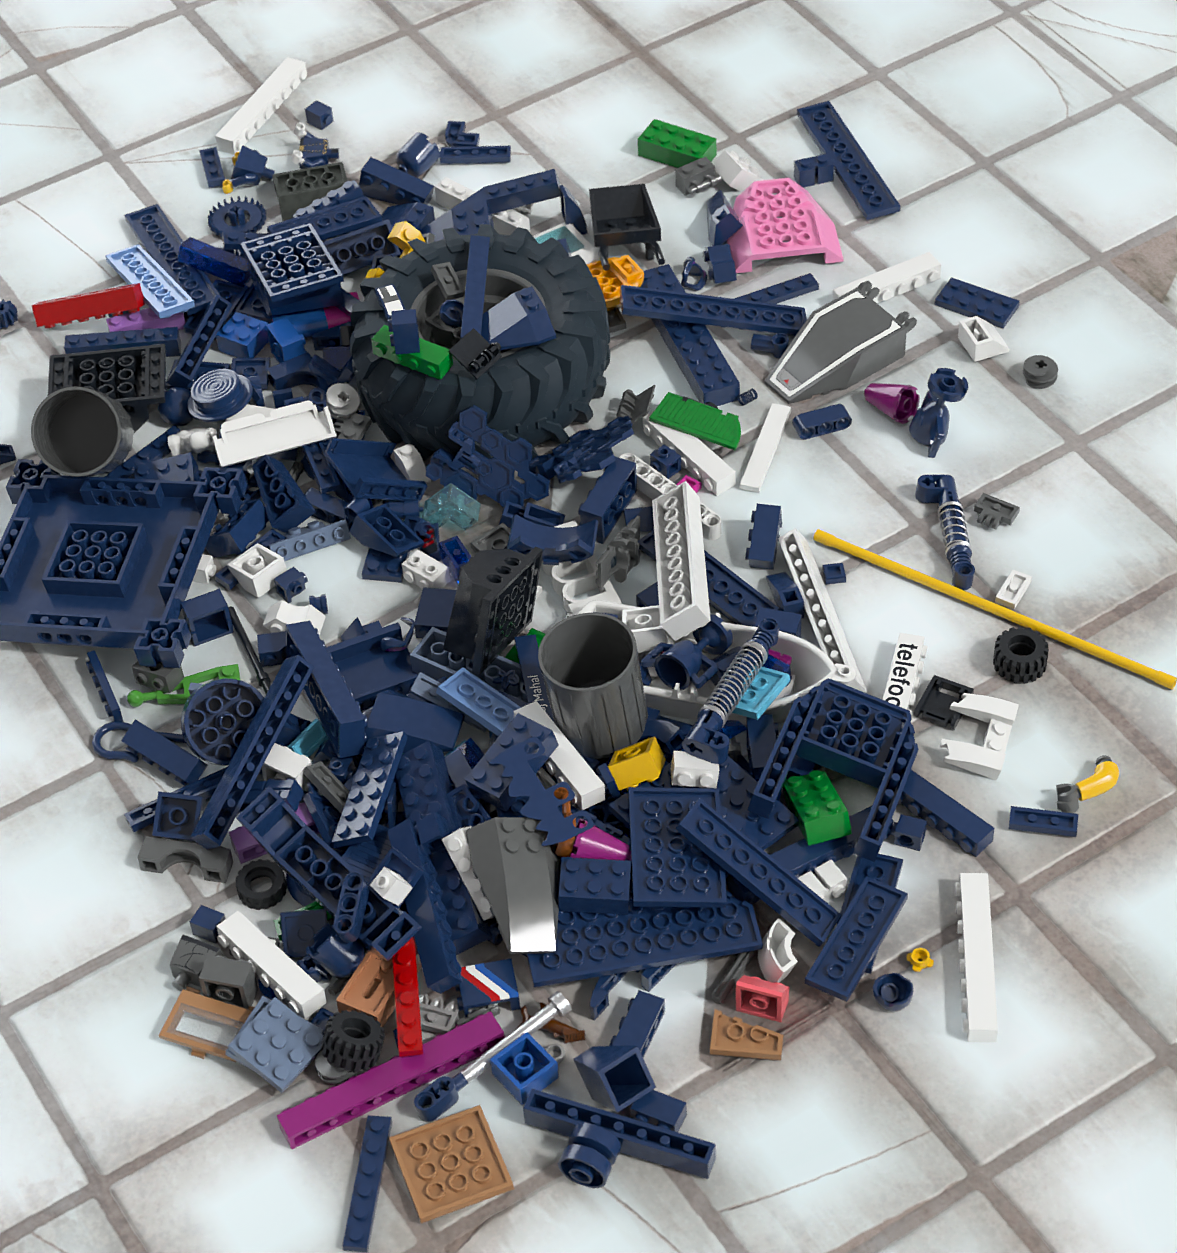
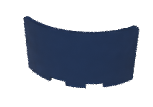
[507,515,599,565]

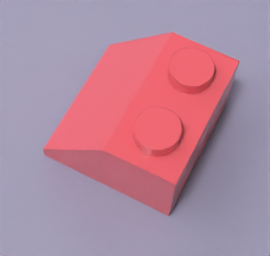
[736,975,789,1022]

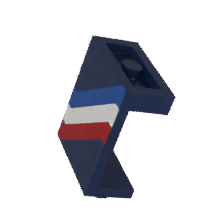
[455,958,520,1018]

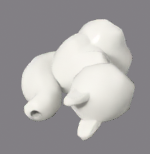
[168,426,217,456]

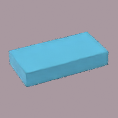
[288,719,328,758]

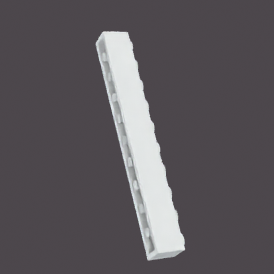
[778,528,867,693]

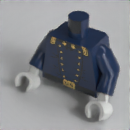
[291,122,339,169]

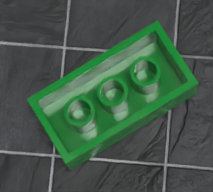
[637,119,717,168]
[782,770,852,846]

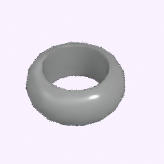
[545,1044,565,1064]

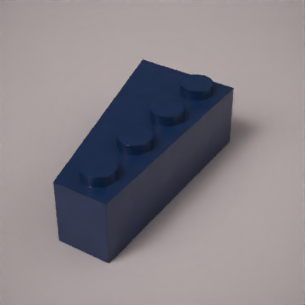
[359,157,434,205]

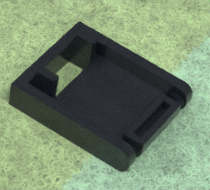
[914,675,974,730]

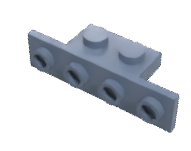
[269,519,351,561]

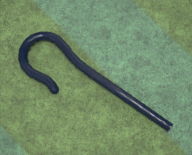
[92,721,186,763]

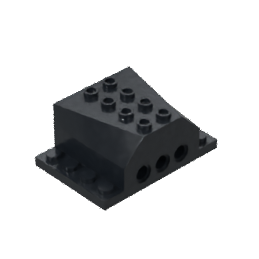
[48,344,166,433]
[443,547,543,675]

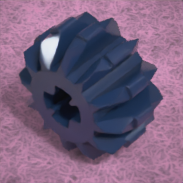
[0,299,18,330]

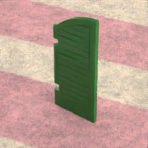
[649,392,741,450]

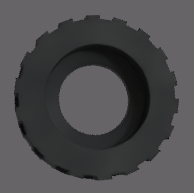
[235,859,287,910]

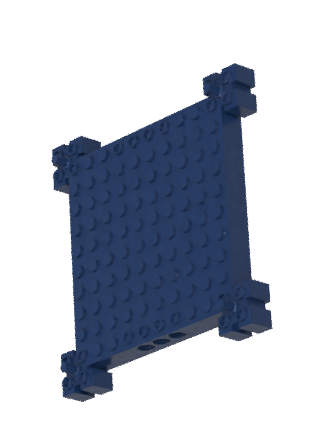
[0,459,248,668]

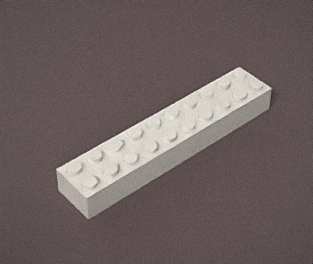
[652,481,711,641]

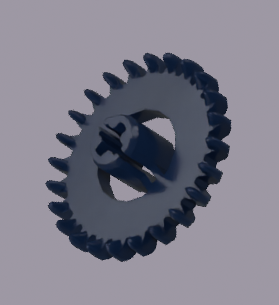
[207,196,267,237]

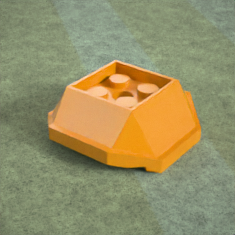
[587,255,644,311]

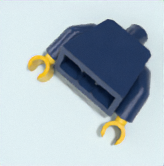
[222,145,275,194]

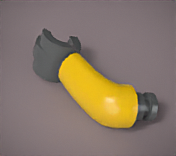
[1056,755,1119,813]

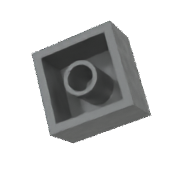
[199,955,259,1010]

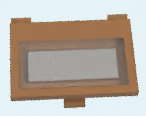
[159,987,255,1062]

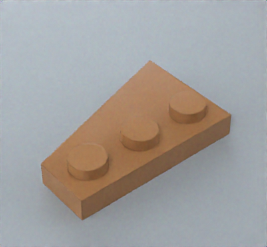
[710,1009,783,1060]

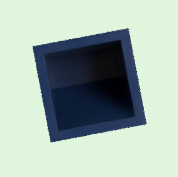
[573,1045,656,1113]

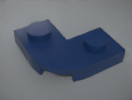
[445,121,480,147]

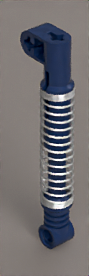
[682,617,780,764]

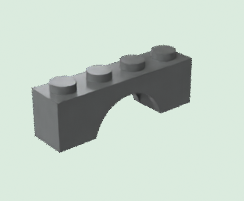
[137,836,234,883]

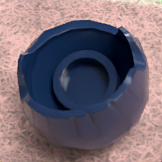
[873,973,913,1012]

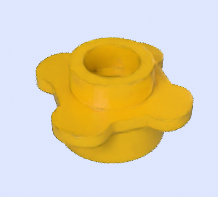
[906,948,934,972]

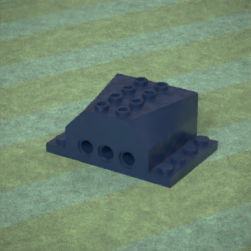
[240,223,344,316]

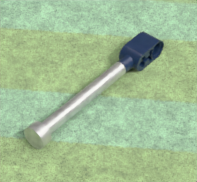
[414,991,572,1122]

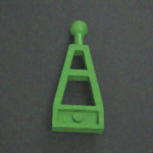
[127,664,240,707]

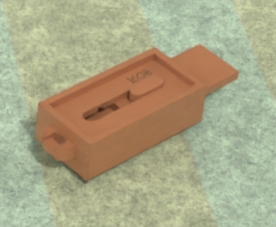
[336,911,422,1027]

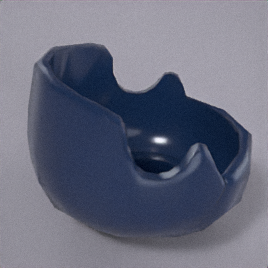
[439,299,464,328]

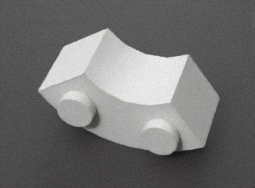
[263,600,326,635]
[758,918,798,983]

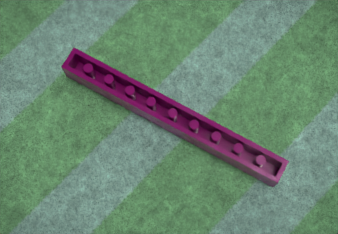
[276,1011,505,1150]

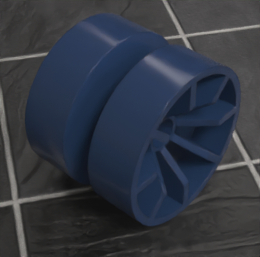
[558,1123,621,1188]

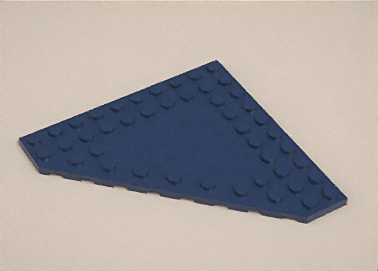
[495,796,763,988]

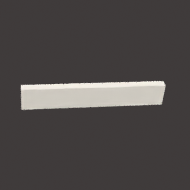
[740,403,791,493]

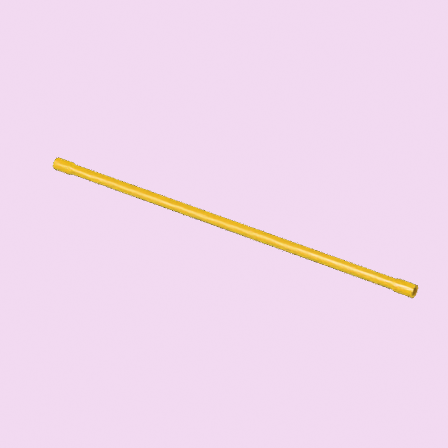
[813,529,1177,690]

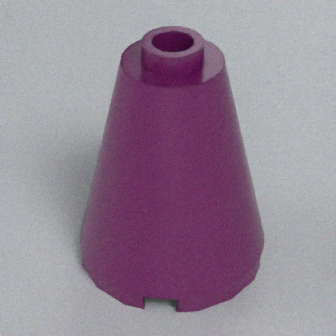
[864,383,920,424]
[570,819,631,861]

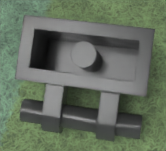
[675,157,722,196]

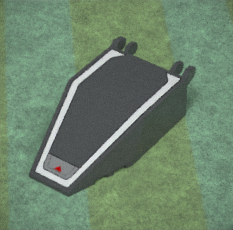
[765,281,917,404]

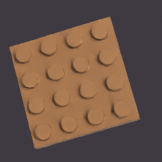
[389,1105,514,1223]

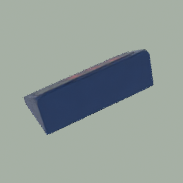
[420,523,441,561]

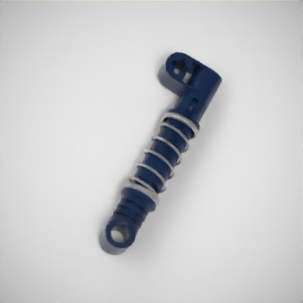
[915,475,975,590]

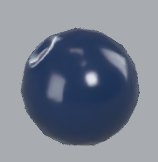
[157,387,193,427]

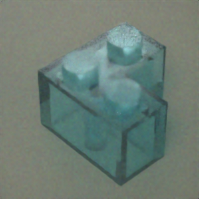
[422,483,481,530]

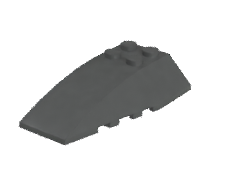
[466,817,561,954]

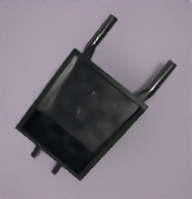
[589,184,665,271]

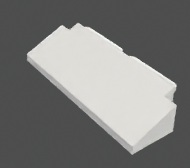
[212,401,336,468]

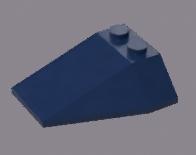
[481,286,557,350]

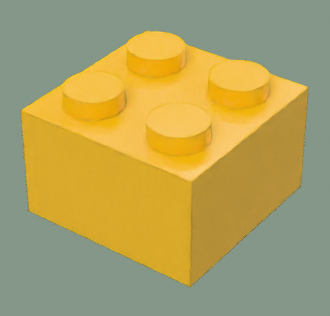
[608,736,666,790]

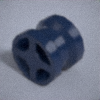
[309,594,328,614]

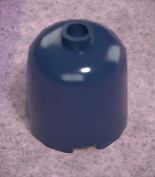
[396,132,441,177]
[306,923,365,978]

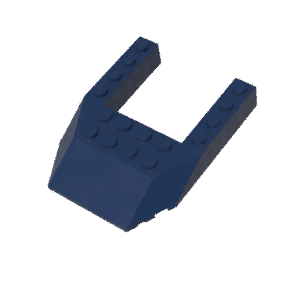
[421,169,571,257]
[748,678,919,862]

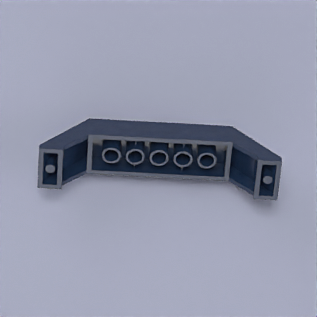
[236,786,422,961]

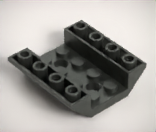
[272,162,348,221]

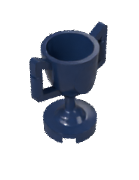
[909,368,968,458]
[641,614,733,690]

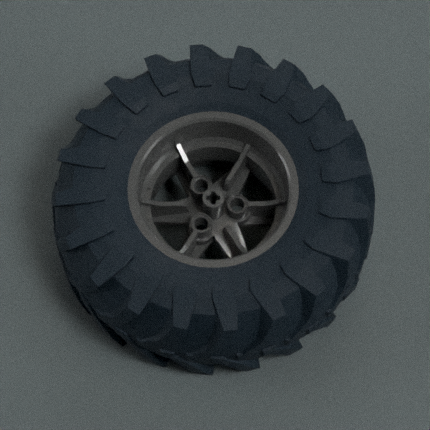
[350,224,610,460]

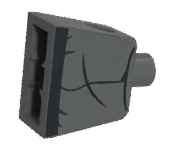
[170,934,223,991]

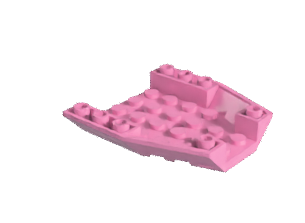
[727,178,844,273]

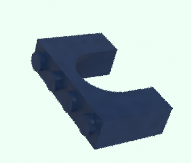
[267,352,330,402]

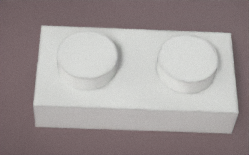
[995,570,1032,609]

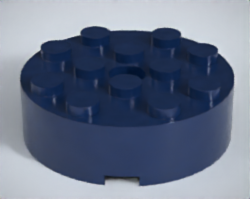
[181,678,264,766]

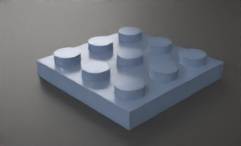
[228,997,323,1093]

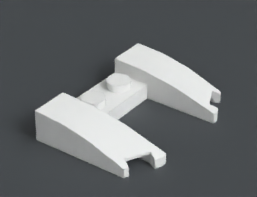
[939,693,1019,780]

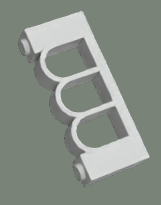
[542,520,622,618]

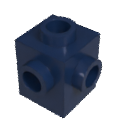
[650,444,681,479]
[327,757,356,785]

